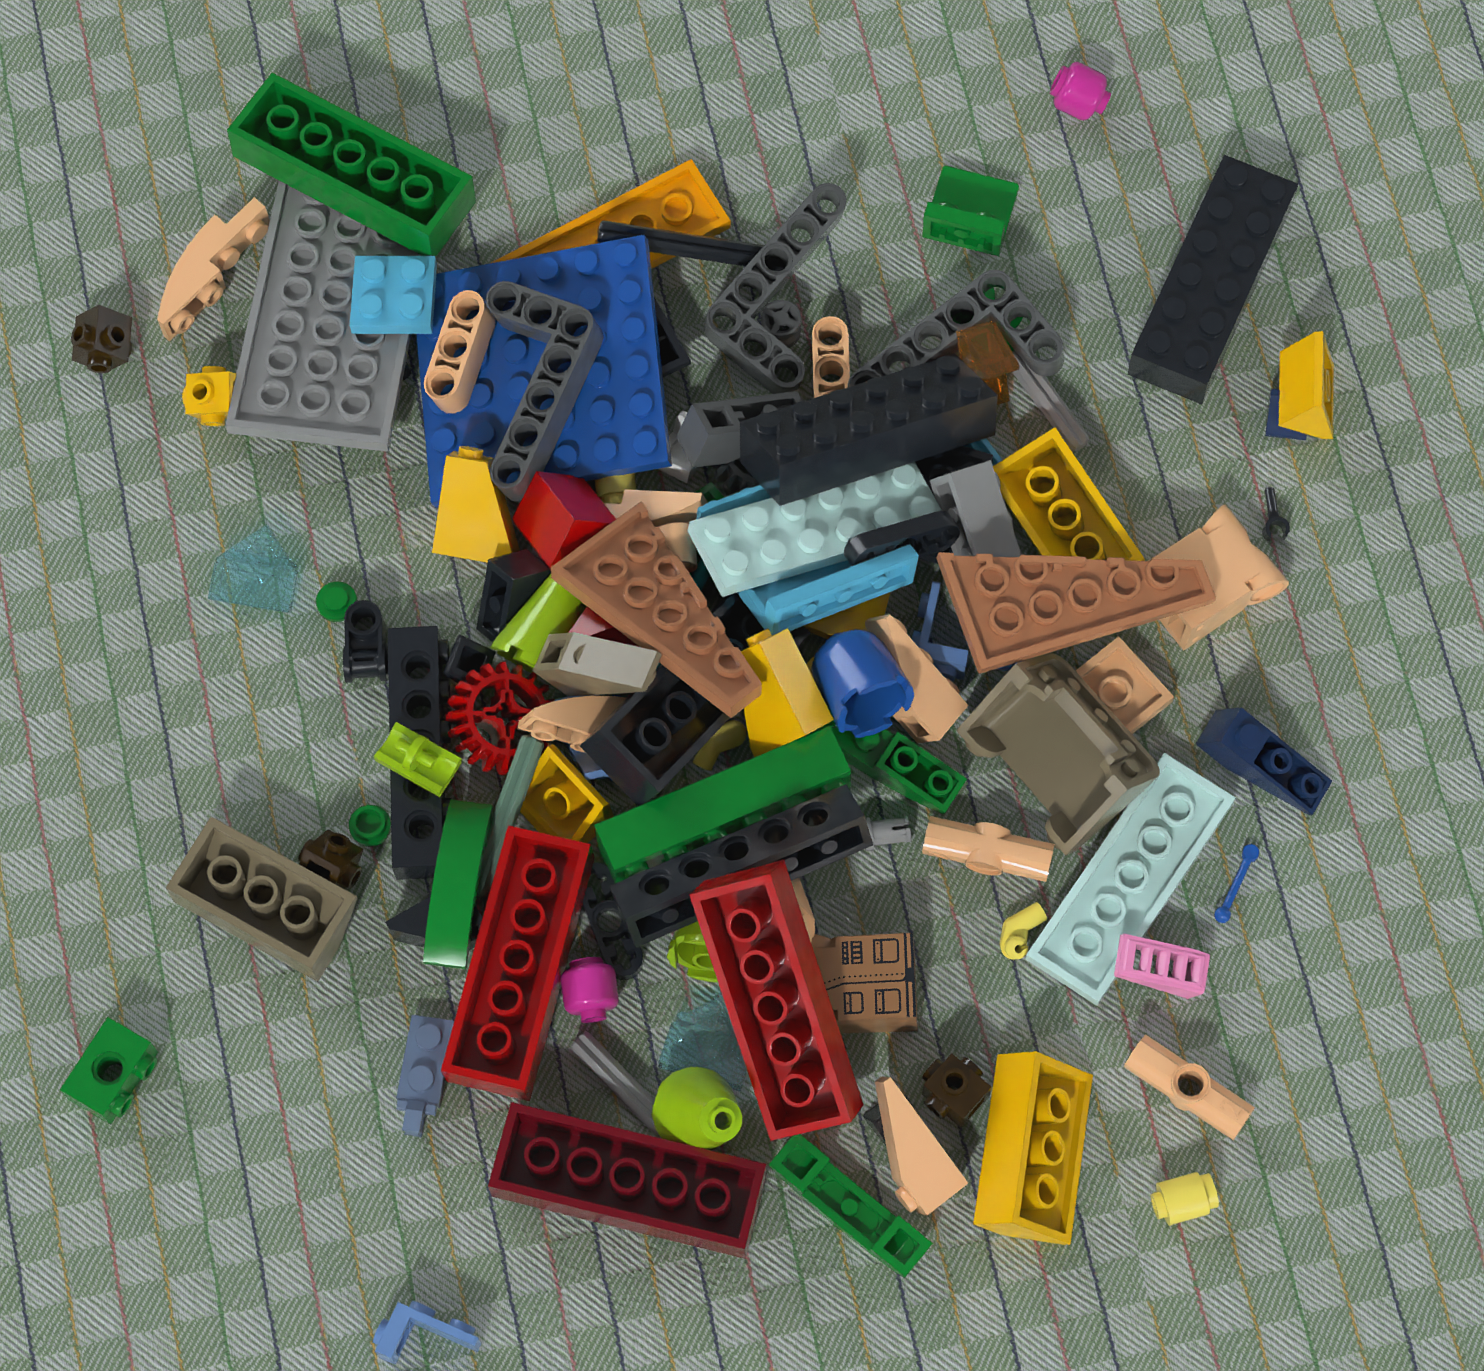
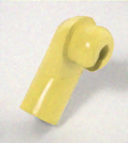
[693,720,747,771]
[999,902,1047,960]

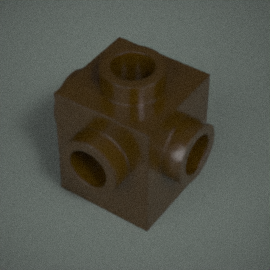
[71,305,132,373]
[298,829,364,889]
[922,1053,992,1128]

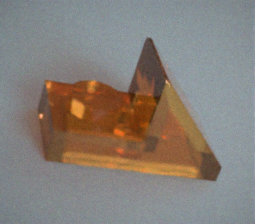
[956,321,1020,405]

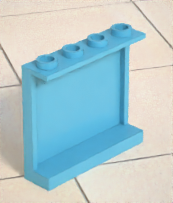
[696,485,919,635]

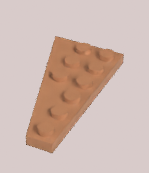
[551,501,762,718]
[936,552,1216,674]

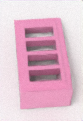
[1114,934,1210,999]

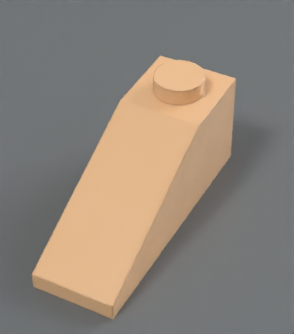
[875,1077,968,1215]

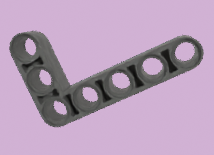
[704,183,847,394]
[848,269,1064,387]
[486,281,604,501]

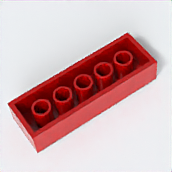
[441,825,595,1101]
[689,860,864,1141]

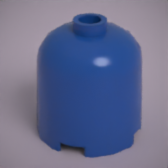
[811,629,914,738]

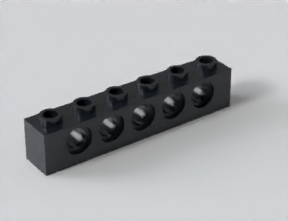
[388,626,452,880]
[609,784,873,948]

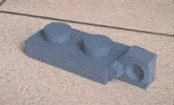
[396,1015,454,1137]

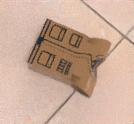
[811,933,918,1033]

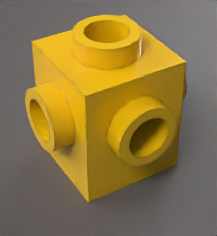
[182,366,236,426]

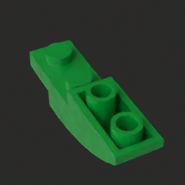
[811,720,967,814]

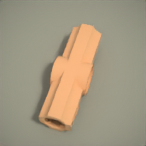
[922,816,1055,882]
[1124,1034,1255,1140]

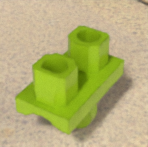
[374,722,462,797]

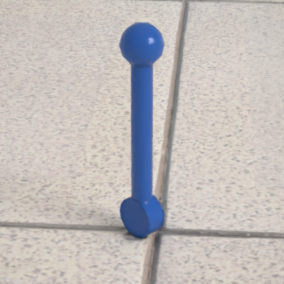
[1214,844,1260,923]

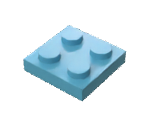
[349,256,437,334]

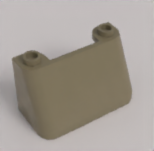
[956,653,1160,856]

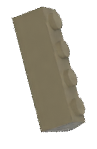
[166,817,357,982]

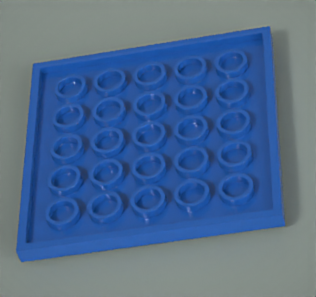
[416,235,672,508]

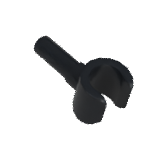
[1262,487,1290,541]

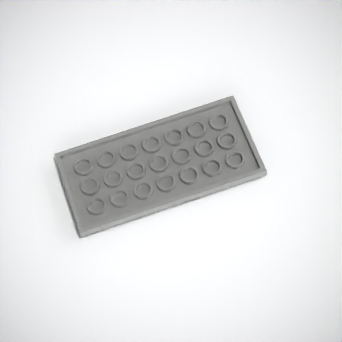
[225,181,422,452]

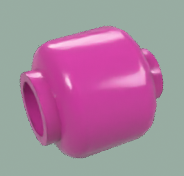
[1049,62,1111,121]
[560,957,619,1023]

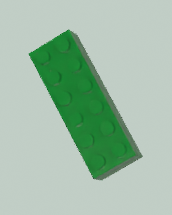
[227,73,476,257]
[594,726,851,883]

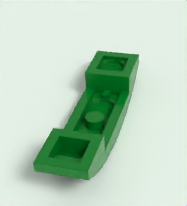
[423,800,493,969]
[768,1134,933,1278]

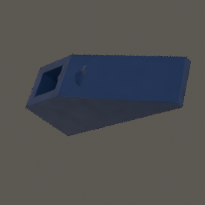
[1196,707,1332,815]

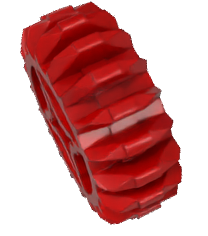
[445,661,555,775]

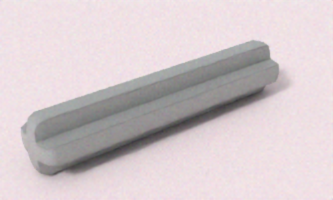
[1007,352,1090,452]
[571,1032,659,1135]

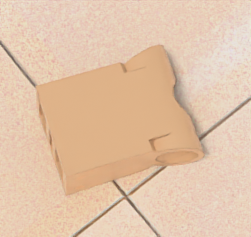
[1148,504,1289,651]

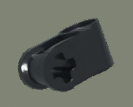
[343,600,388,683]

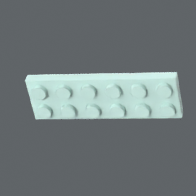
[687,462,942,597]
[1025,753,1236,1006]

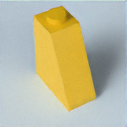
[432,446,520,563]
[741,628,834,757]

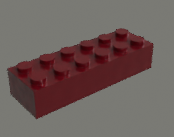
[488,1102,767,1259]

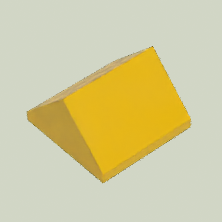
[1279,331,1334,439]
[520,744,614,843]

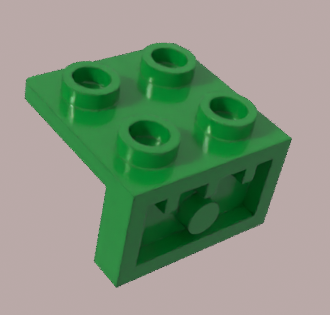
[922,166,1019,257]

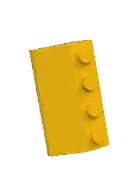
[993,427,1145,561]
[973,1051,1093,1245]

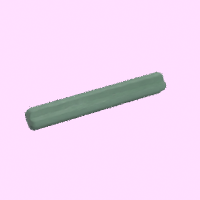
[477,735,544,897]

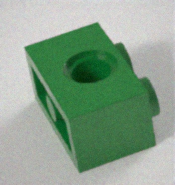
[60,1017,158,1125]

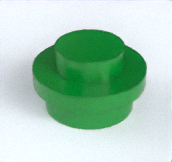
[316,581,358,622]
[349,805,391,847]

